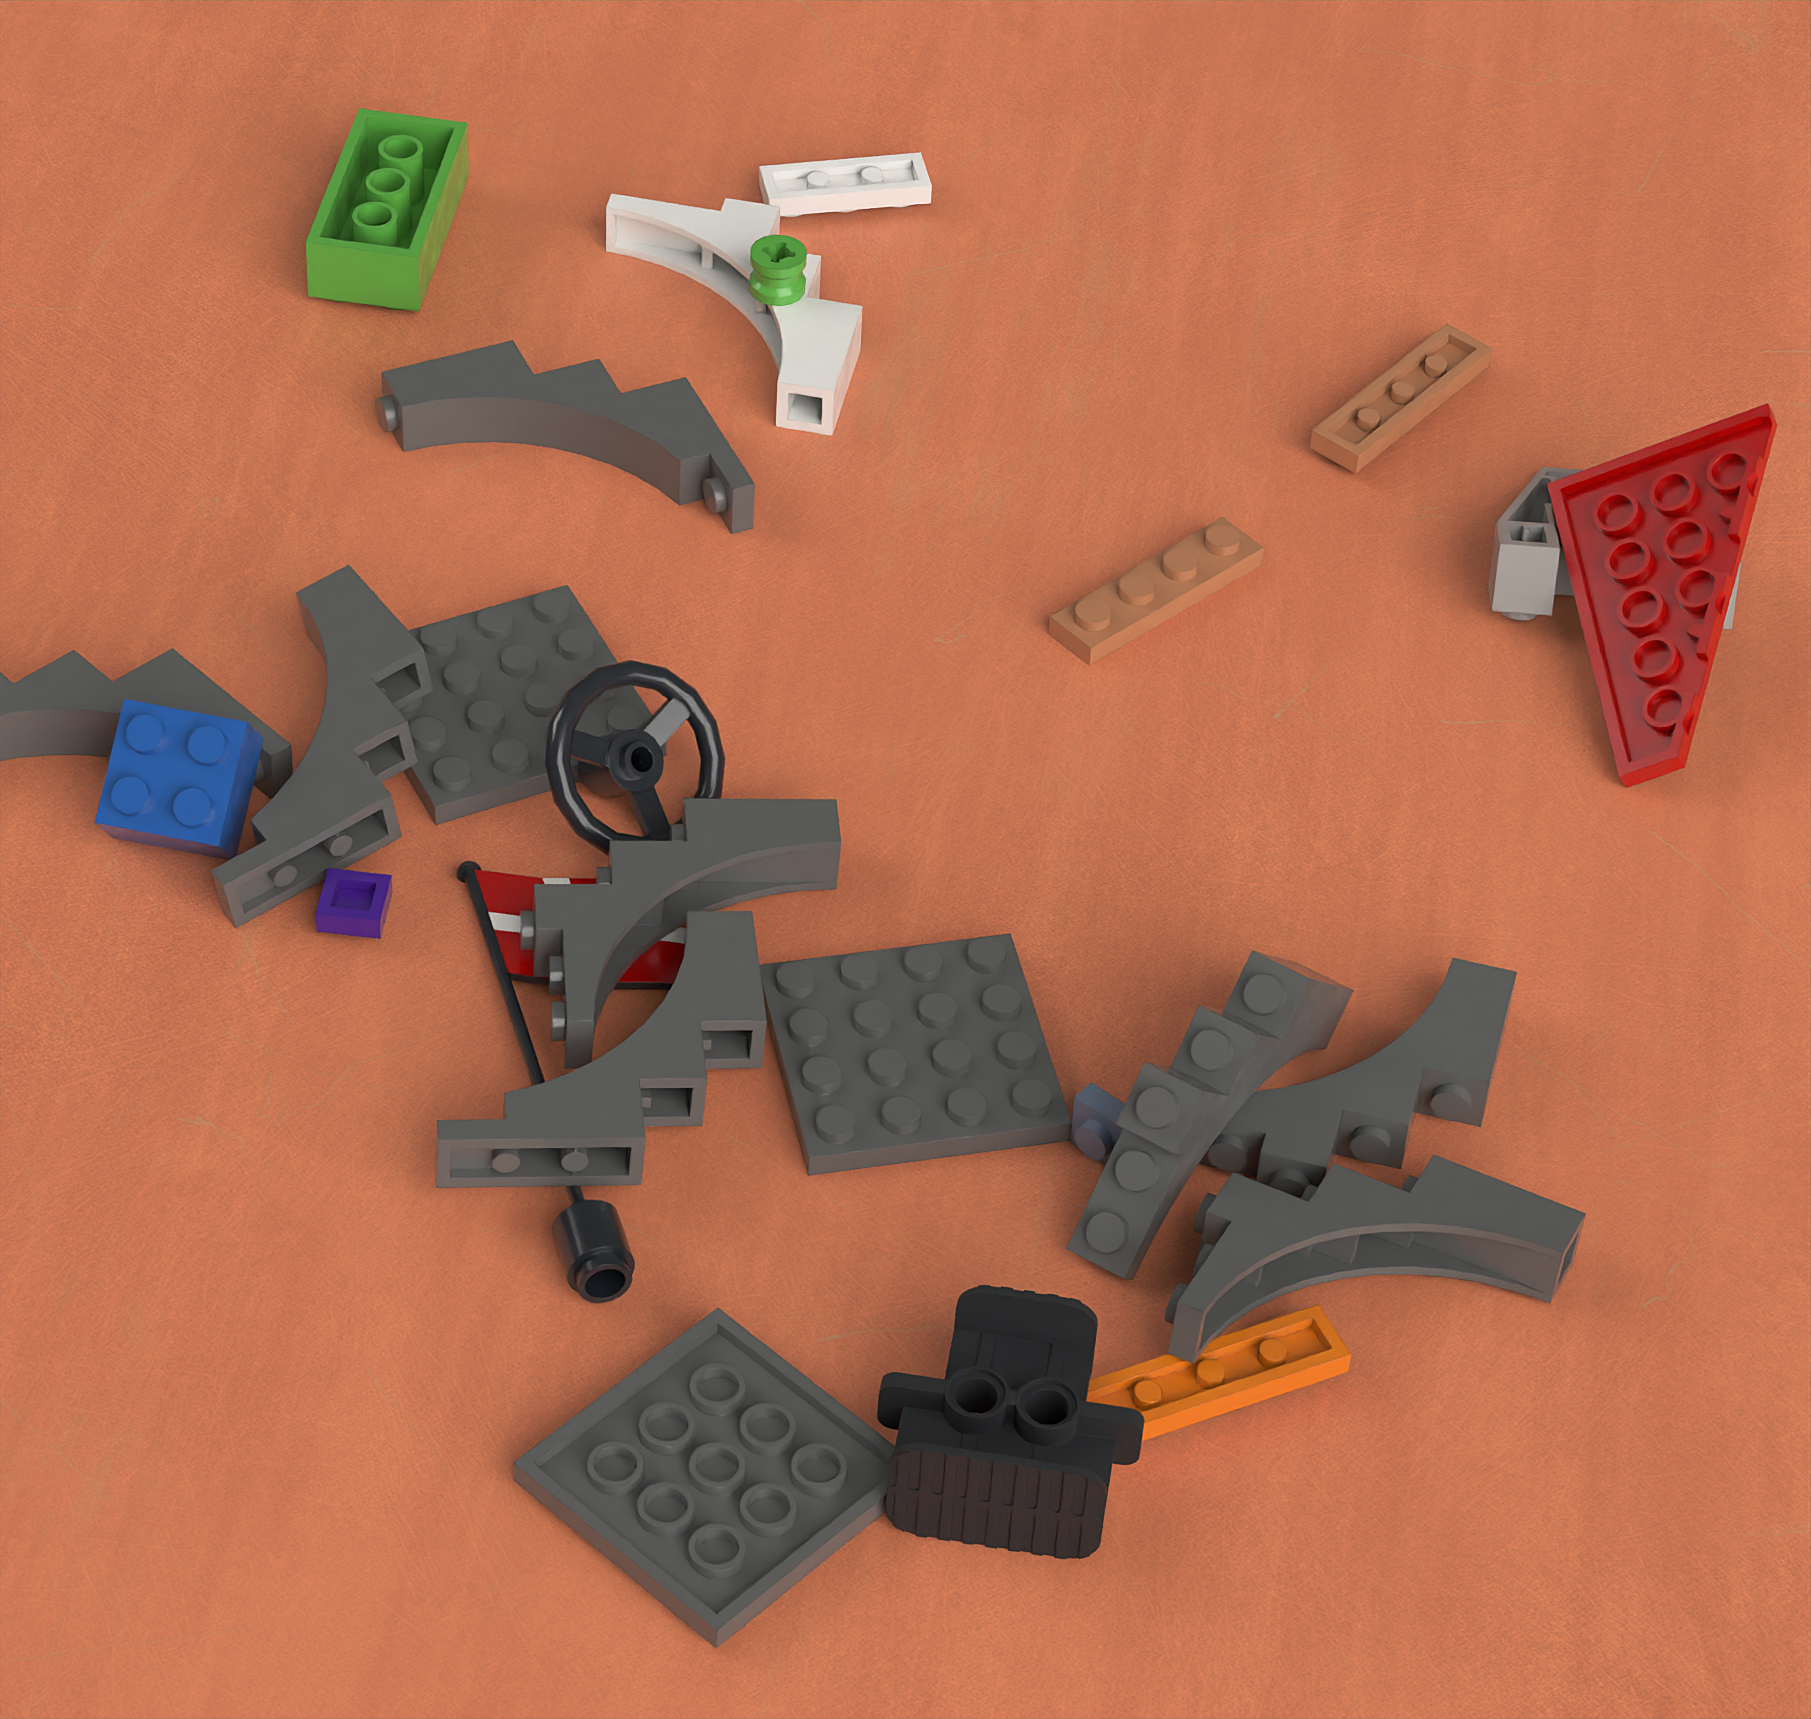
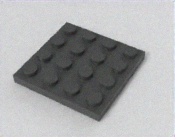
[399,585,667,825]
[760,933,1072,1176]
[513,1308,895,1649]

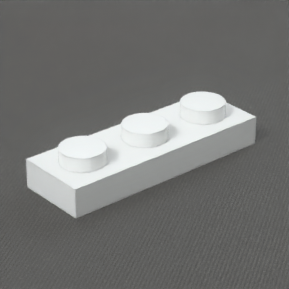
[759,152,932,217]

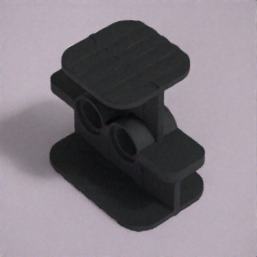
[877,1285,1145,1559]

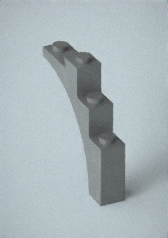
[520,798,841,1069]
[1066,950,1354,1280]
[1199,958,1517,1199]
[1165,1155,1586,1363]

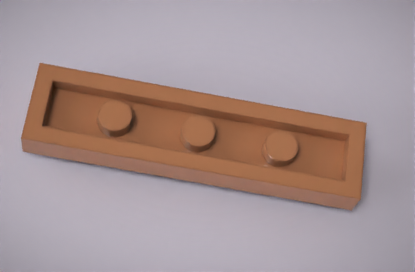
[1309,324,1493,473]
[1048,517,1264,666]

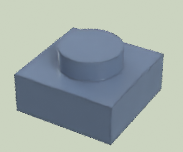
[1070,1082,1125,1165]

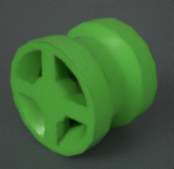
[749,234,807,306]

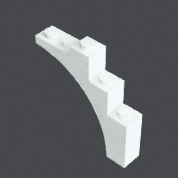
[606,194,863,436]

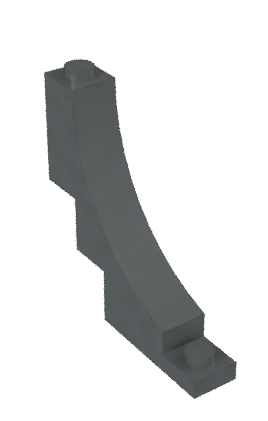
[375,340,755,534]
[211,565,434,928]
[0,648,293,799]
[435,911,767,1188]

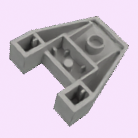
[1488,467,1741,629]

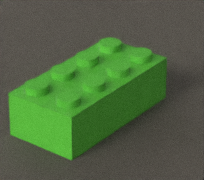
[305,108,469,311]

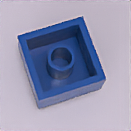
[94,699,264,860]

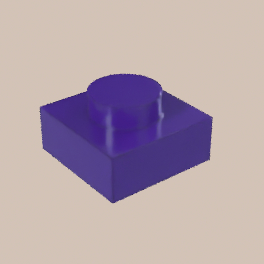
[315,868,392,939]

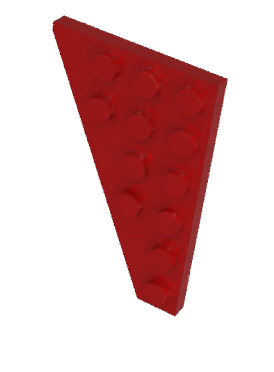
[1547,403,1777,788]

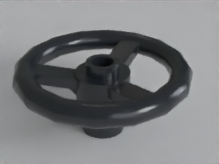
[545,660,726,856]

